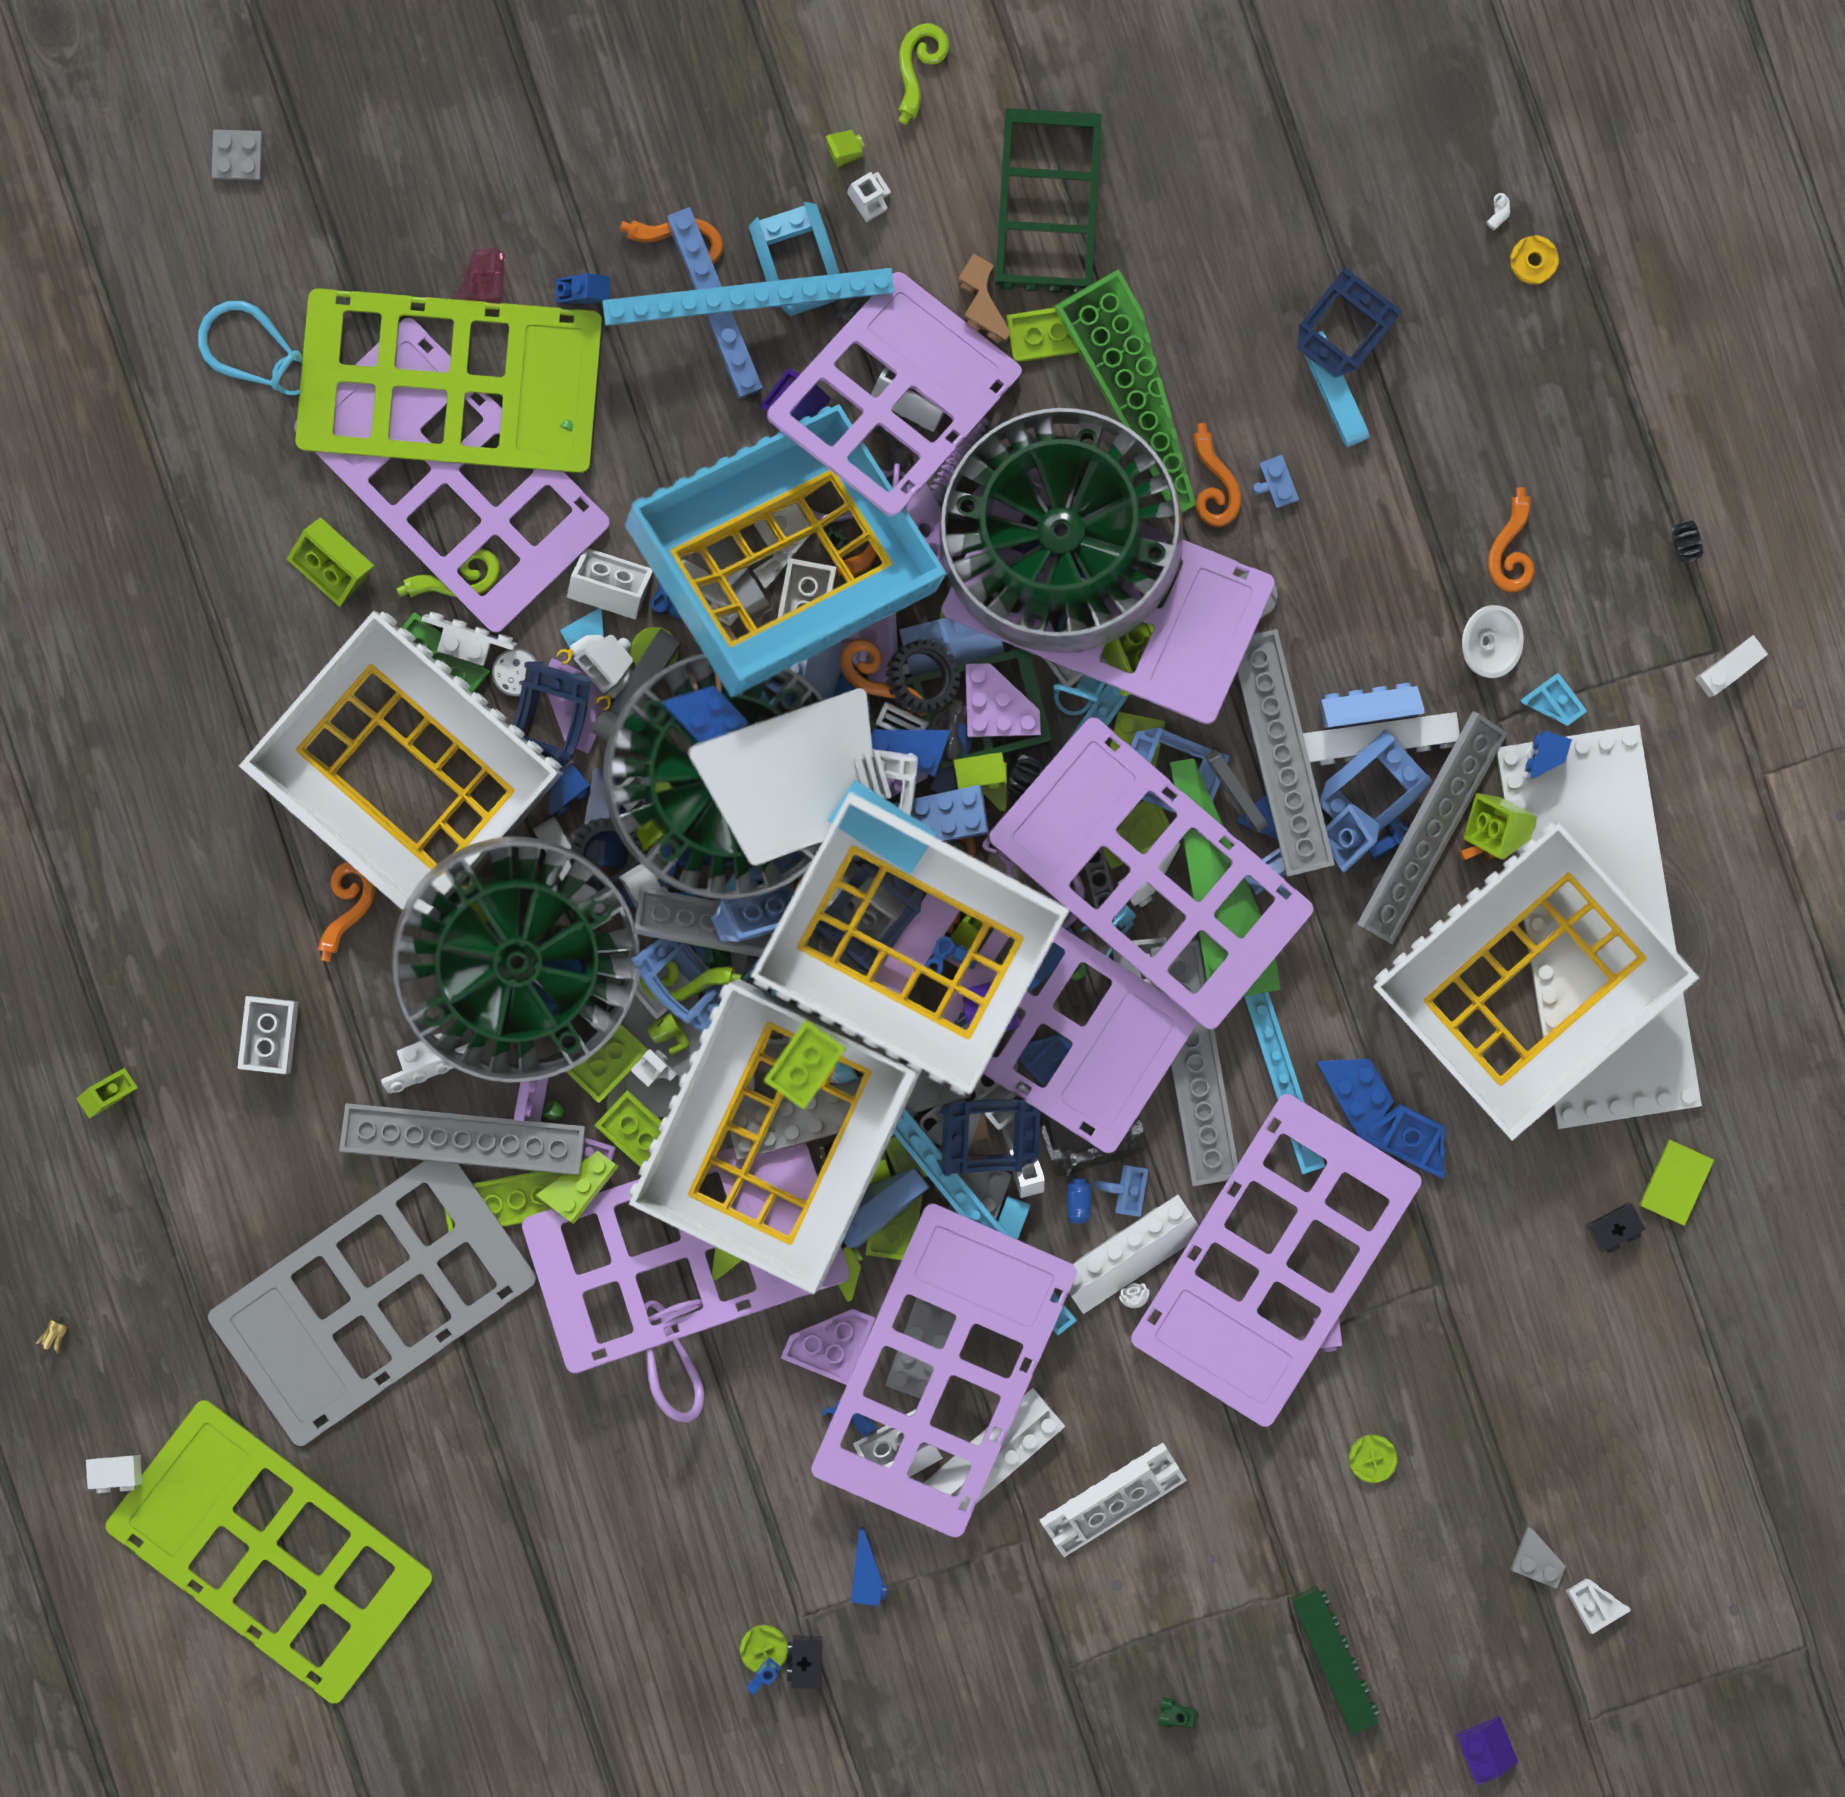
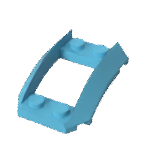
[748,202,840,316]

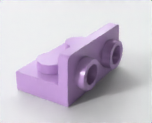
[514,1077,549,1122]

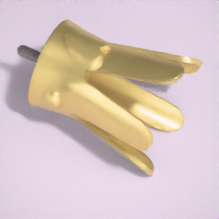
[35,1316,68,1354]

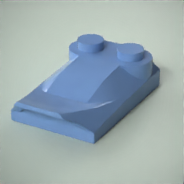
[712,883,795,942]

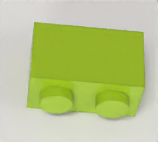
[953,752,1007,789]

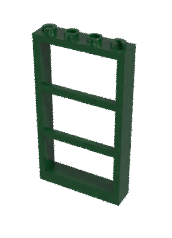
[995,108,1102,294]
[866,649,1052,772]

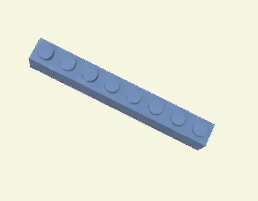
[667,207,762,400]

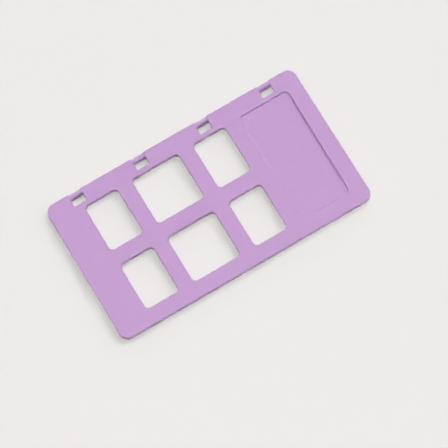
[294,318,610,633]
[942,478,1275,724]
[989,718,1313,1029]
[874,893,1197,1153]
[1131,1094,1421,1427]
[522,1143,849,1374]
[811,1204,1077,1537]

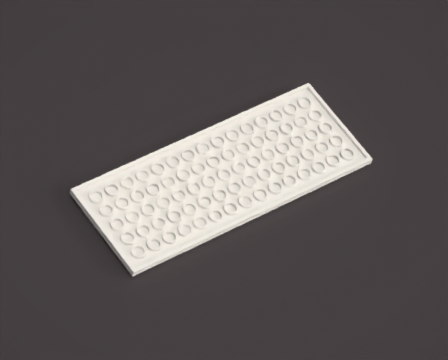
[1496,725,1702,1129]

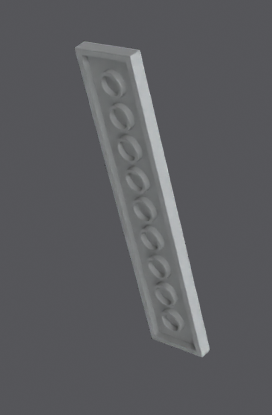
[1237,629,1335,877]
[1357,711,1507,944]
[633,887,877,976]
[1150,940,1238,1186]
[730,1069,972,1161]
[339,1103,586,1176]
[885,1171,1012,1399]

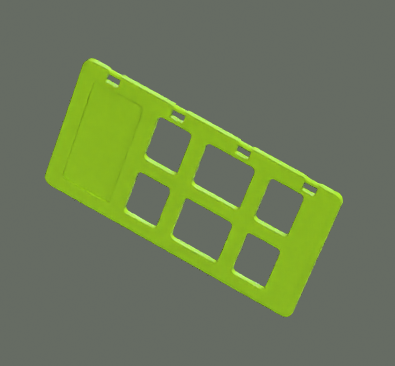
[295,288,602,473]
[106,1400,433,1703]

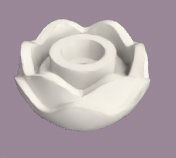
[1119,1283,1150,1308]

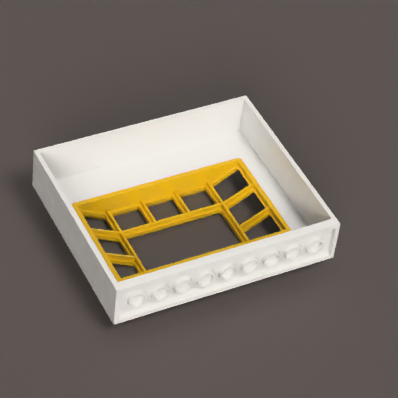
[239,611,564,919]
[751,792,1069,1095]
[1374,822,1699,1140]
[629,979,923,1294]

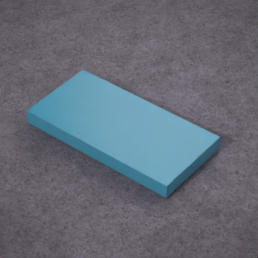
[828,780,937,875]

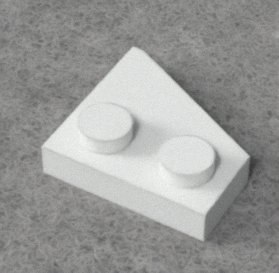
[1566,1579,1631,1634]

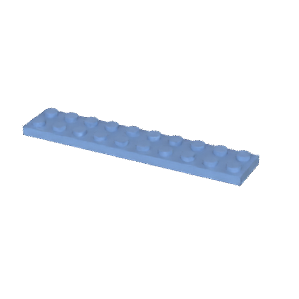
[752,785,989,882]

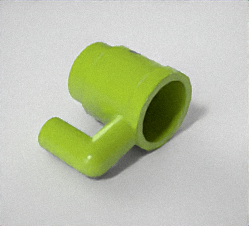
[647,1012,690,1057]

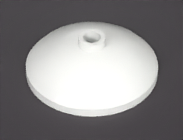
[1462,605,1524,678]

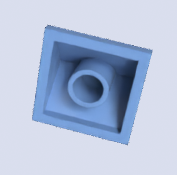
[1326,804,1379,872]

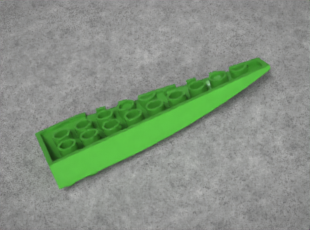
[1053,269,1196,517]
[1170,758,1281,997]

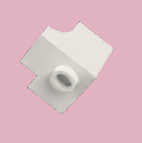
[847,172,891,222]
[631,1049,678,1087]

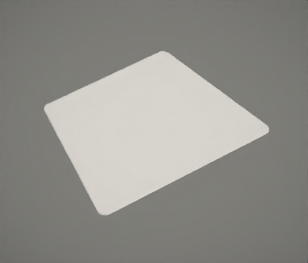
[689,688,874,865]

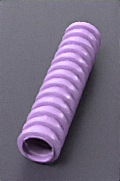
[929,417,989,505]

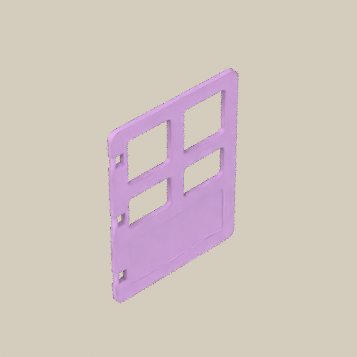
[767,272,1021,516]

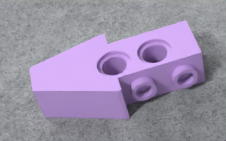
[900,483,953,575]

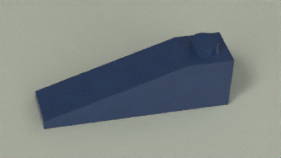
[583,768,628,868]

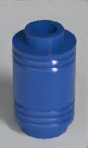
[1067,1178,1091,1223]

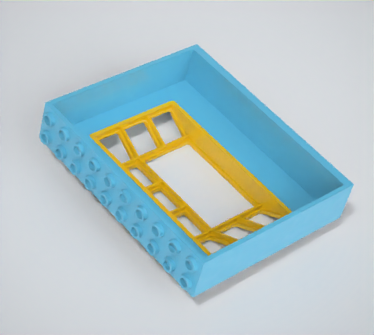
[625,404,946,698]

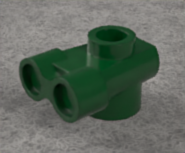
[1158,1697,1199,1729]

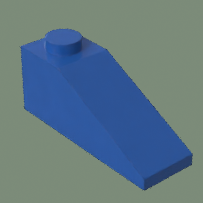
[851,1526,887,1606]

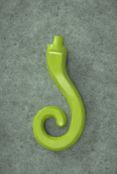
[898,23,949,125]
[396,548,500,598]
[639,959,743,1002]

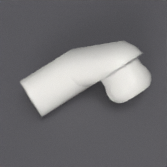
[1486,193,1510,230]

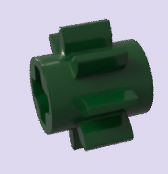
[819,527,849,556]

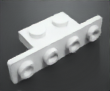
[421,612,518,666]
[381,1033,469,1094]

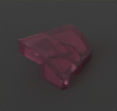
[453,248,505,301]

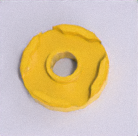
[1510,235,1559,284]

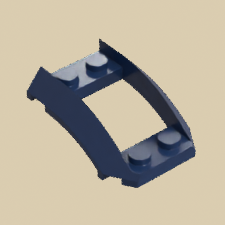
[1297,267,1402,378]
[513,661,591,771]
[815,862,923,972]
[936,1099,1041,1176]

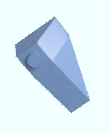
[843,1168,930,1248]

